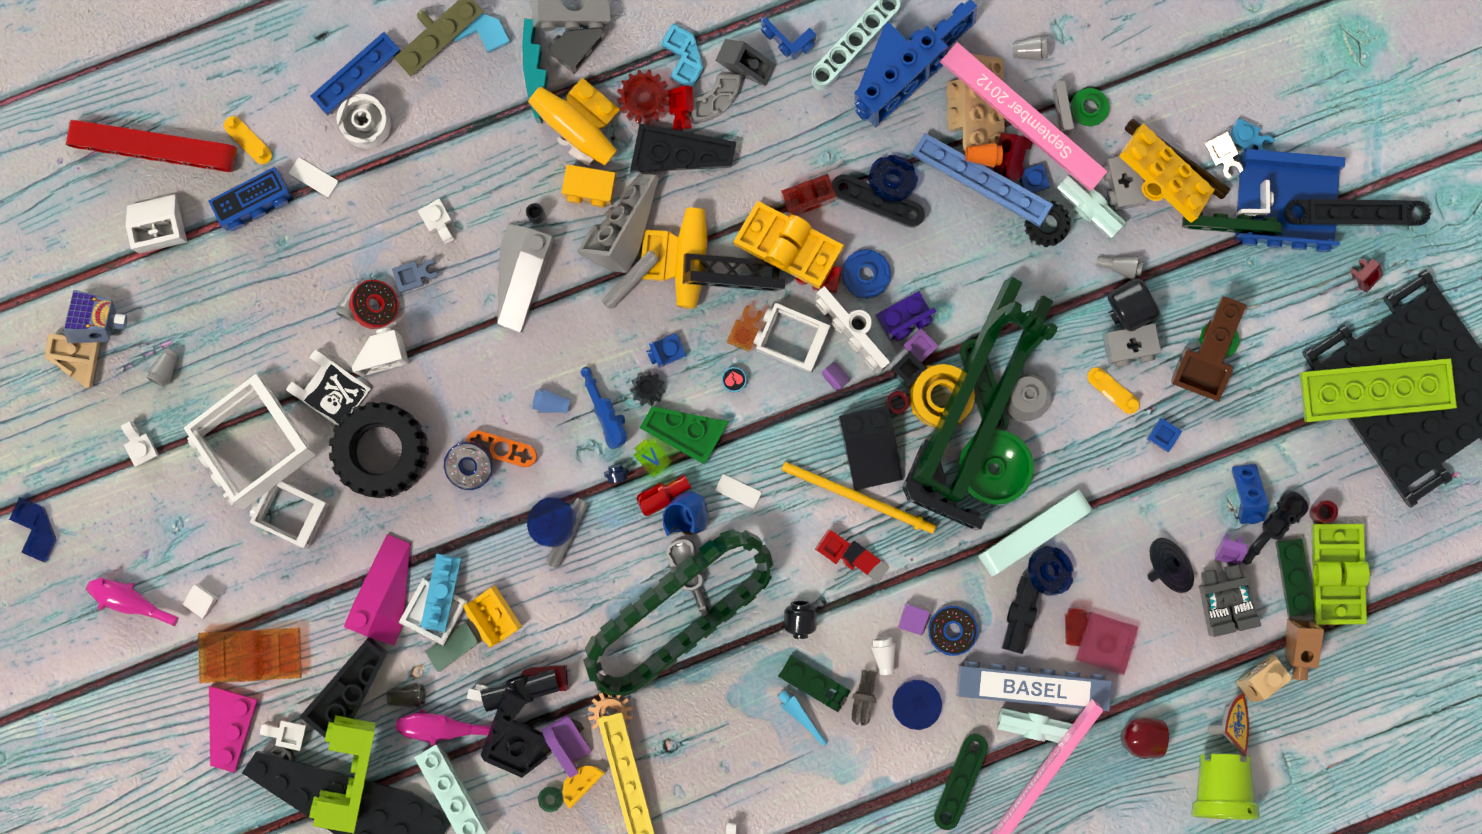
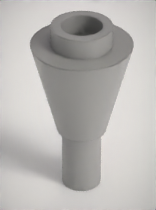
[1096,256,1144,280]

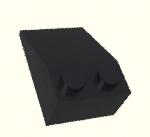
[838,405,903,491]

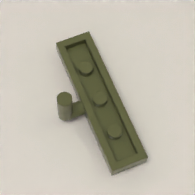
[394,0,484,77]

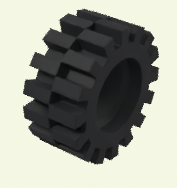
[1024,200,1071,247]

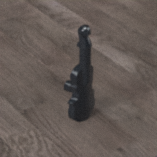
[1242,491,1308,565]

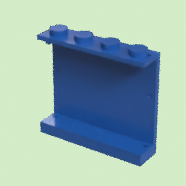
[1235,149,1346,252]

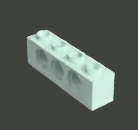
[414,743,489,834]

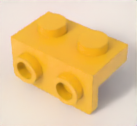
[463,585,522,648]

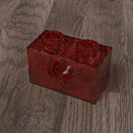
[781,174,836,217]

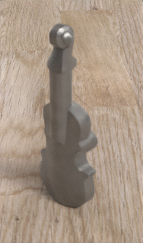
[666,539,709,616]

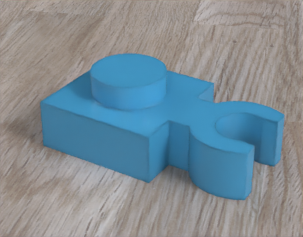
[1230,118,1275,151]

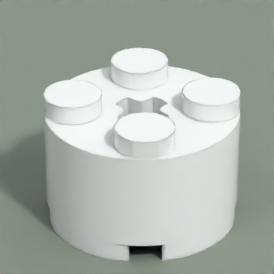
[337,94,391,149]

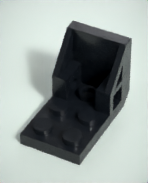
[902,439,985,531]

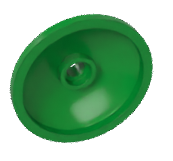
[958,430,1034,505]

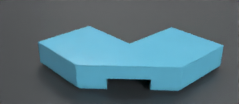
[454,14,510,53]
[661,23,704,89]

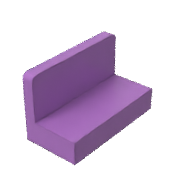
[541,715,591,778]

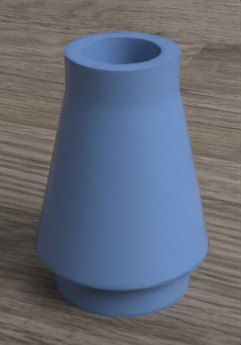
[532,389,570,413]

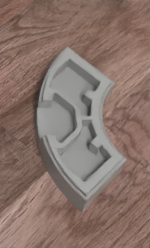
[691,74,741,124]

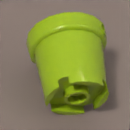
[1191,754,1260,820]

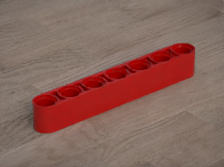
[65,120,237,172]

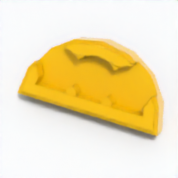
[562,765,605,810]

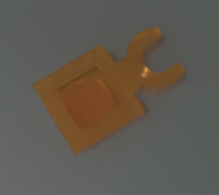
[727,305,762,352]

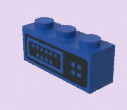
[208,167,293,231]

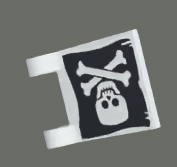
[286,350,371,425]

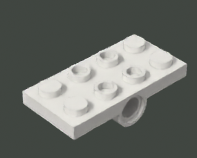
[815,286,890,374]

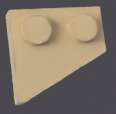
[44,333,100,389]

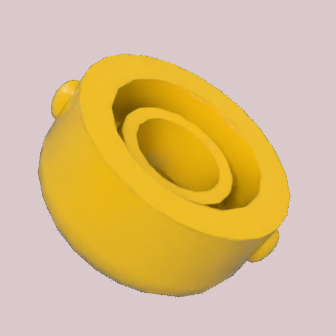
[909,364,975,428]

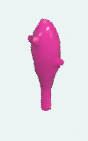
[85,578,179,626]
[396,709,491,745]

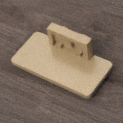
[946,53,1005,150]

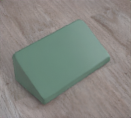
[425,622,480,672]

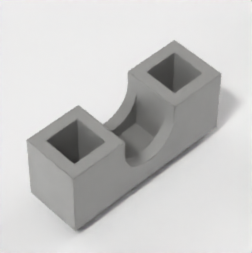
[531,0,611,31]

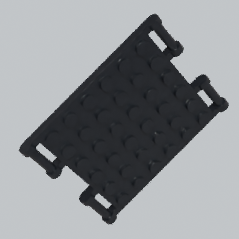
[1302,270,1482,508]

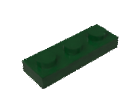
[1275,539,1315,617]

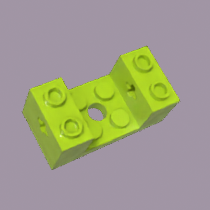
[309,716,376,833]

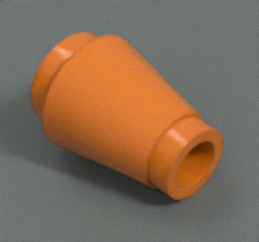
[965,143,1003,168]

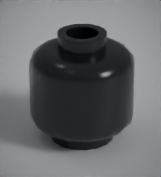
[784,600,817,639]

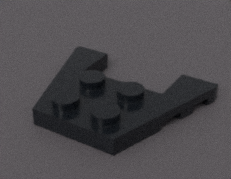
[481,688,584,778]

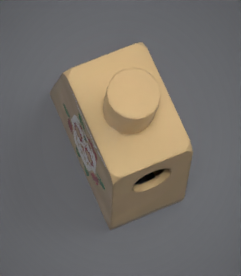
[1235,654,1293,702]

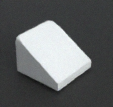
[183,584,218,619]

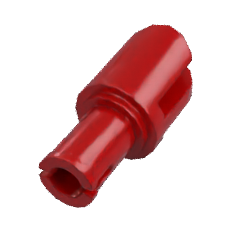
[636,474,691,516]

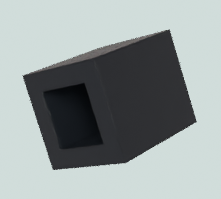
[890,351,927,388]

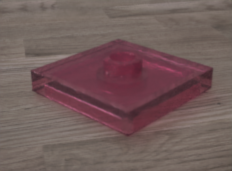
[1075,612,1138,675]

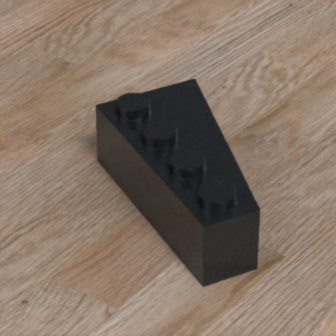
[300,637,388,738]

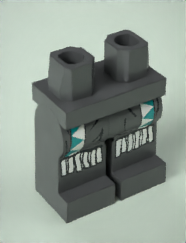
[1199,564,1261,637]

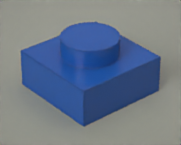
[1020,164,1050,193]
[1147,418,1182,453]

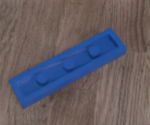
[310,32,401,116]

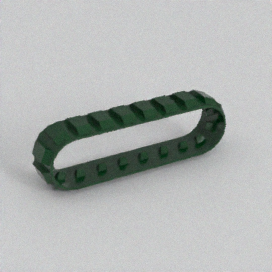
[583,529,774,697]

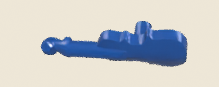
[581,367,627,449]

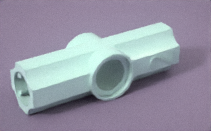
[1056,174,1126,239]
[997,708,1073,743]

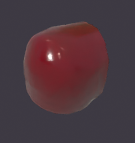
[1120,717,1169,759]

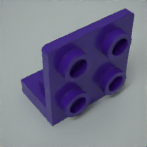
[875,291,937,342]

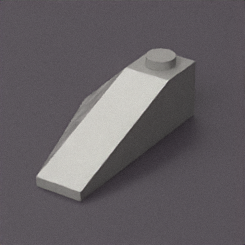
[577,174,659,273]
[497,224,555,333]

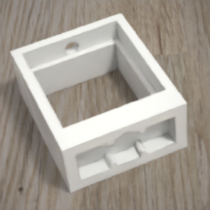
[753,303,830,374]
[249,481,330,549]

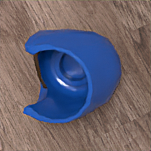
[663,491,708,536]

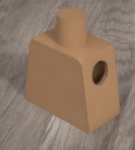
[1285,619,1324,680]

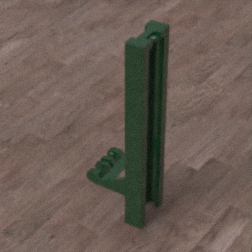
[912,277,1058,502]

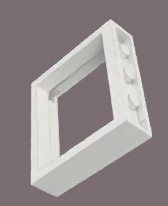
[184,374,315,509]

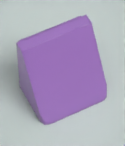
[822,362,850,391]
[898,604,930,635]

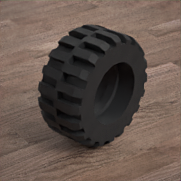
[329,402,429,498]

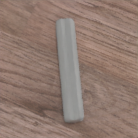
[602,251,659,309]
[546,498,588,568]

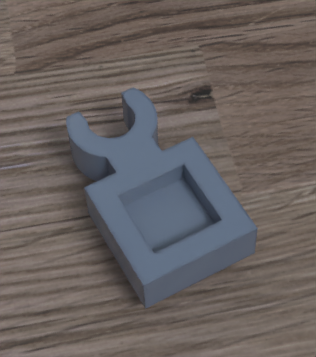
[392,260,439,293]

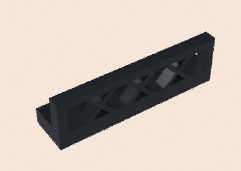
[683,253,785,292]

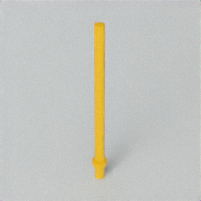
[781,462,936,534]

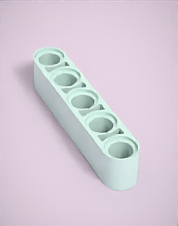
[811,0,901,91]
[978,489,1093,577]

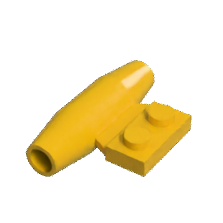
[528,78,620,166]
[641,207,708,309]

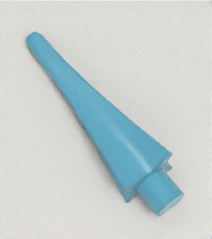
[777,689,827,746]

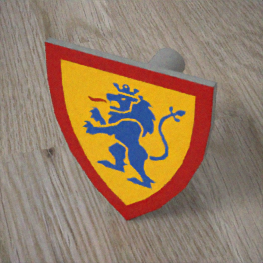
[1208,693,1249,757]

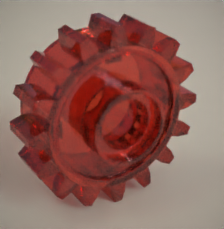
[617,70,671,125]

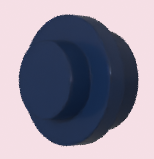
[604,464,629,483]

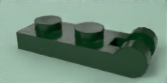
[778,655,851,713]

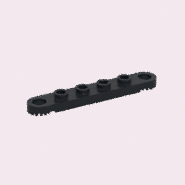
[1283,199,1431,227]

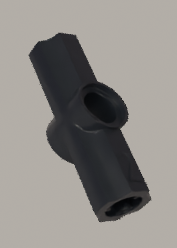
[1001,576,1040,654]
[480,669,560,712]

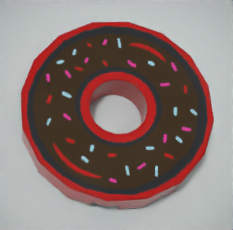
[349,279,399,329]

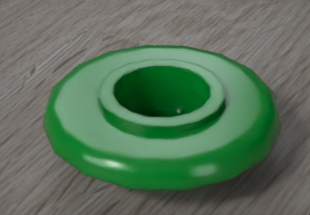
[1070,88,1110,127]

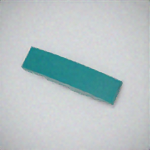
[522,18,549,124]

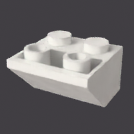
[126,194,187,254]

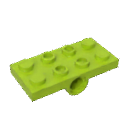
[1311,524,1370,625]

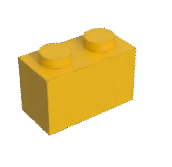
[561,164,617,208]

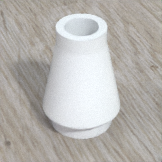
[871,637,896,675]

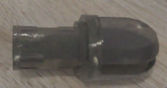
[852,670,877,726]

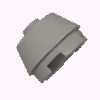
[1005,372,1051,421]

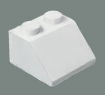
[352,328,409,377]

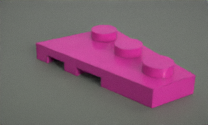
[209,685,259,773]

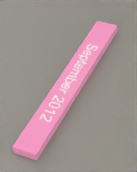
[940,42,1108,191]
[991,699,1103,834]

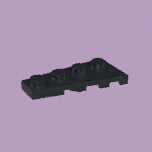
[630,123,736,173]

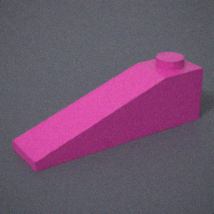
[344,534,411,645]

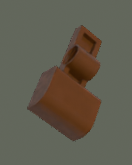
[1171,295,1247,402]

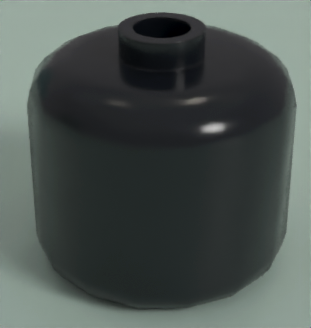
[1108,278,1161,331]

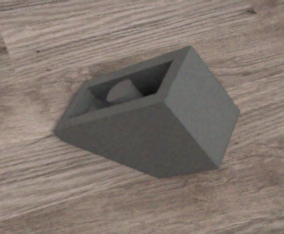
[550,28,605,74]
[715,39,776,86]

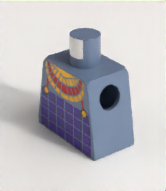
[63,290,128,343]

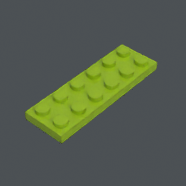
[1299,358,1457,423]

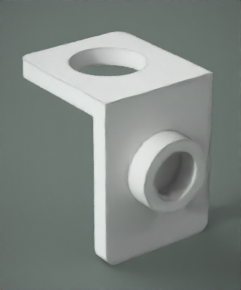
[1236,180,1274,217]

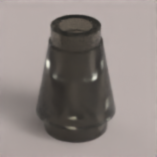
[387,683,426,708]

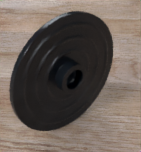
[1147,538,1194,593]

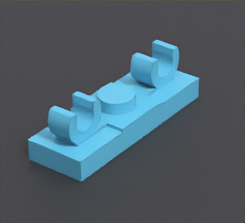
[420,554,461,633]

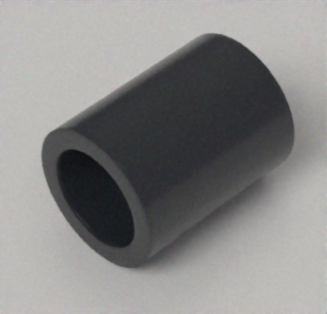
[526,203,545,224]

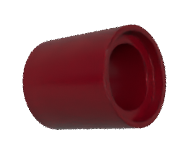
[885,391,909,415]
[1309,500,1338,524]

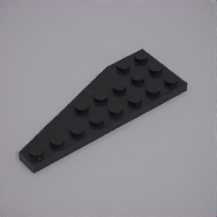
[242,751,451,834]

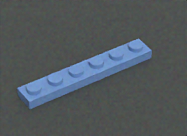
[912,133,1053,227]

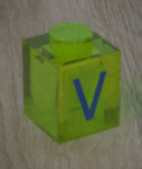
[634,439,673,478]

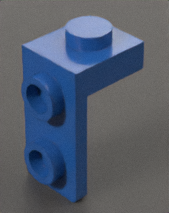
[761,16,816,60]
[1232,464,1269,524]

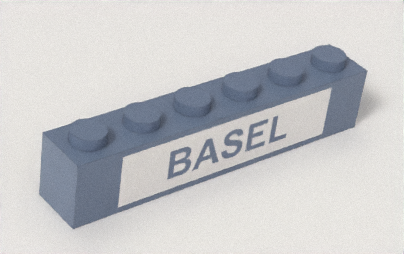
[956,661,1112,711]

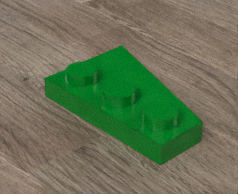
[640,406,729,465]

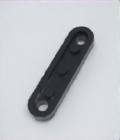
[831,174,925,228]

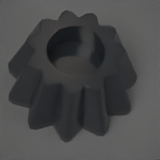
[630,371,665,406]

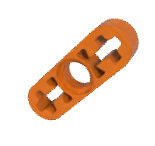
[466,430,537,468]

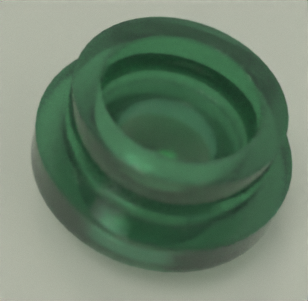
[538,786,563,812]

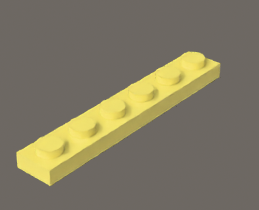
[598,711,655,834]

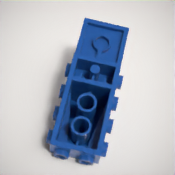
[854,0,977,128]

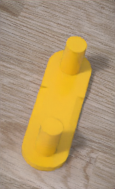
[224,116,272,165]
[1087,367,1139,414]

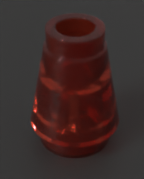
[1064,608,1089,646]

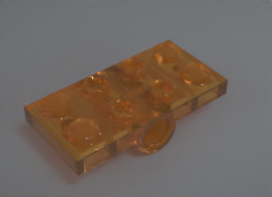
[198,628,302,683]

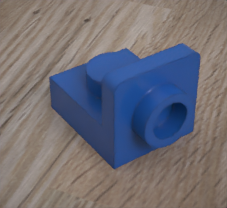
[646,333,686,368]

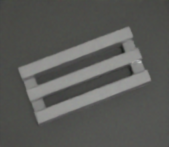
[1052,81,1074,134]

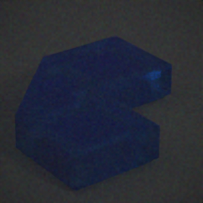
[9,497,57,562]

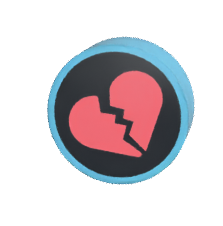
[722,367,746,393]

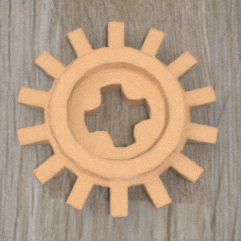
[588,693,633,735]

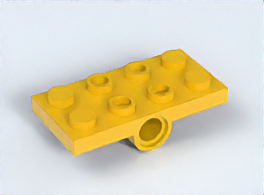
[1119,123,1215,223]
[733,201,844,289]

